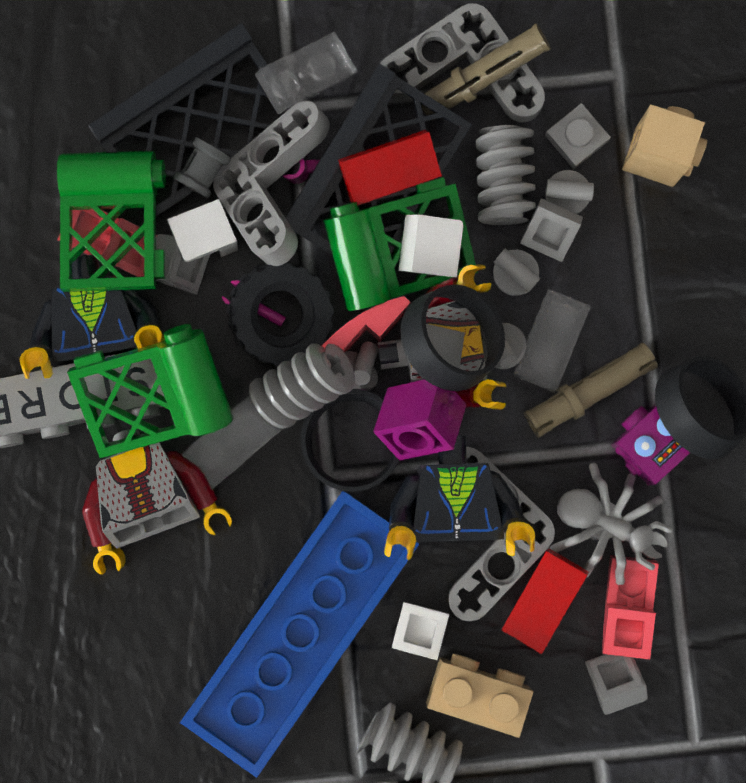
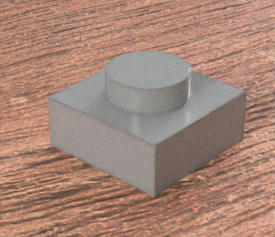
[545,103,611,170]
[520,198,583,262]

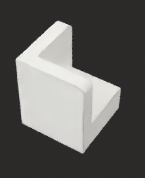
[167,199,238,262]
[399,215,463,277]

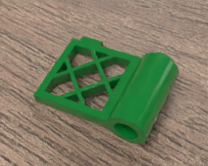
[57,151,166,292]
[323,177,478,311]
[67,324,234,458]

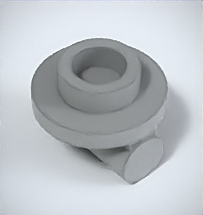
[545,170,594,214]
[493,248,541,296]
[480,323,526,369]
[344,342,378,392]

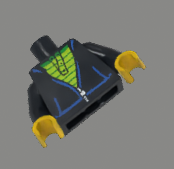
[20,255,165,379]
[384,436,535,560]

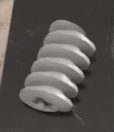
[476,125,536,225]
[249,343,355,430]
[356,702,463,783]

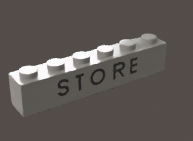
[0,354,164,448]

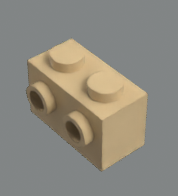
[622,104,707,187]
[426,654,534,738]

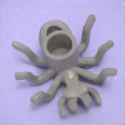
[549,463,673,585]

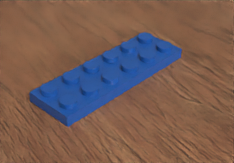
[180,491,419,778]

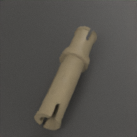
[421,23,551,121]
[524,342,658,438]

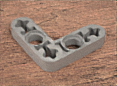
[380,4,545,122]
[213,101,330,266]
[448,447,555,621]

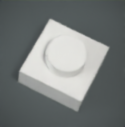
[392,601,449,660]

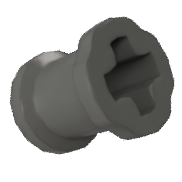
[173,138,231,199]

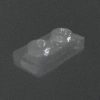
[255,31,357,115]
[513,289,591,392]
[181,394,282,490]

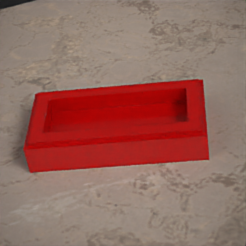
[338,130,442,205]
[501,548,589,654]

